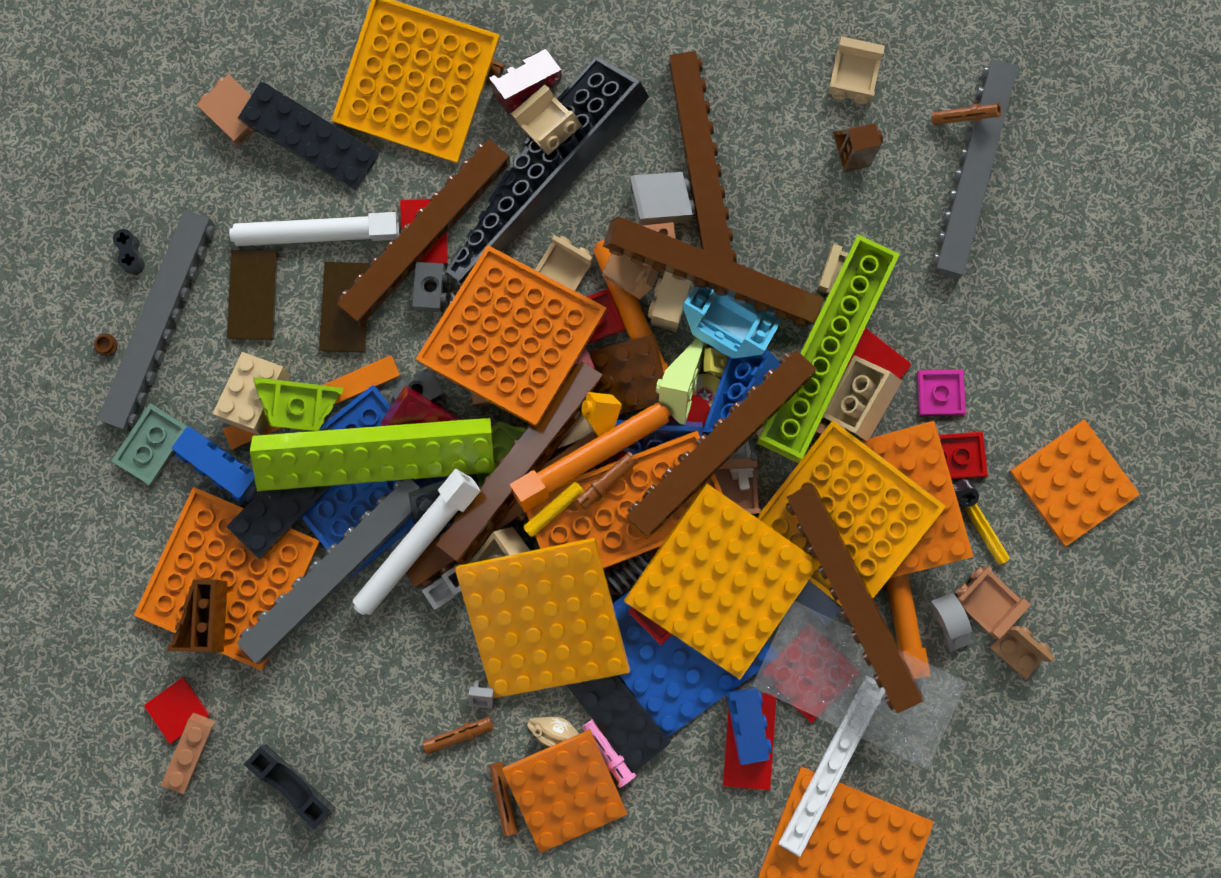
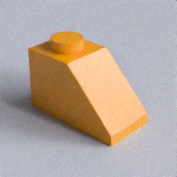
[581,392,622,437]

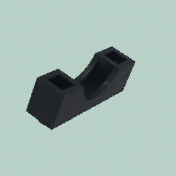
[244,744,336,829]

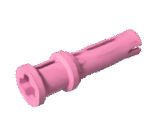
[581,719,636,788]

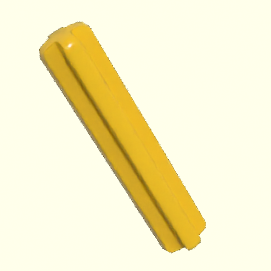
[523,482,584,537]
[964,503,1010,565]

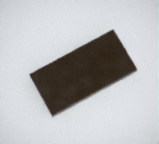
[227,250,278,340]
[319,262,370,353]

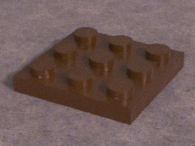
[590,334,664,415]

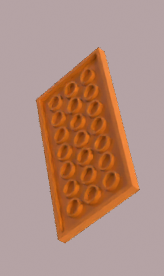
[526,431,723,569]

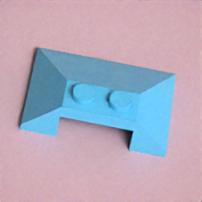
[682,286,782,359]

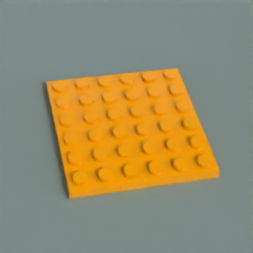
[331,0,501,164]
[756,420,946,606]
[624,483,820,679]
[455,538,630,698]

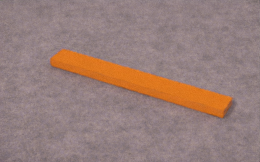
[223,355,401,451]

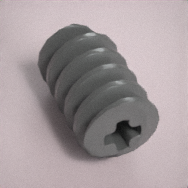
[604,553,651,595]

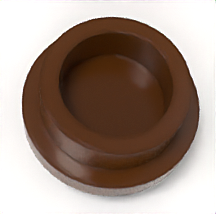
[94,333,118,356]

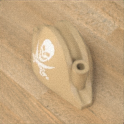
[527,717,579,749]

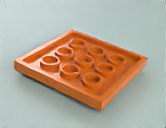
[1009,419,1140,547]
[502,729,628,853]

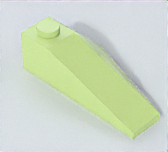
[656,338,707,425]

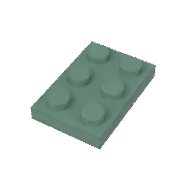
[111,403,187,486]

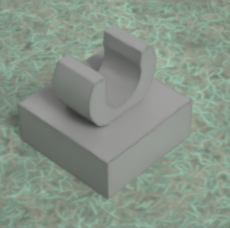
[468,680,493,709]

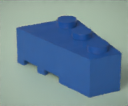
[726,687,772,765]

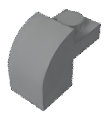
[422,564,462,611]
[931,593,972,652]

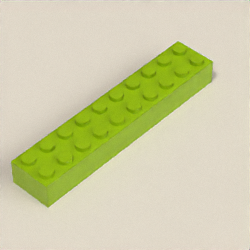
[757,234,900,463]
[250,418,494,491]

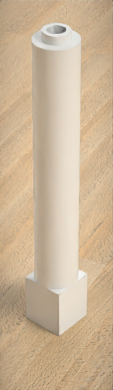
[229,212,399,246]
[353,469,481,615]

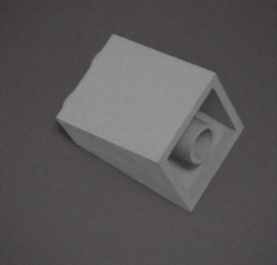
[629,172,695,225]

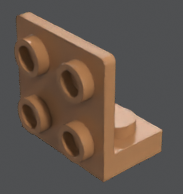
[602,254,659,299]
[989,626,1055,679]

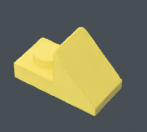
[703,348,729,377]

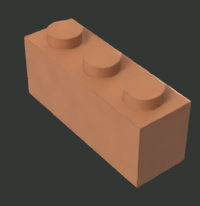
[161,713,216,794]

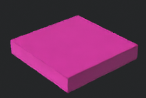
[917,370,966,416]

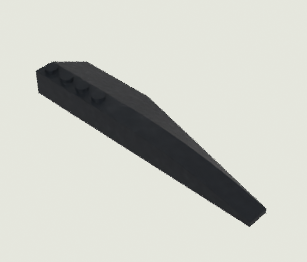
[446,56,649,283]

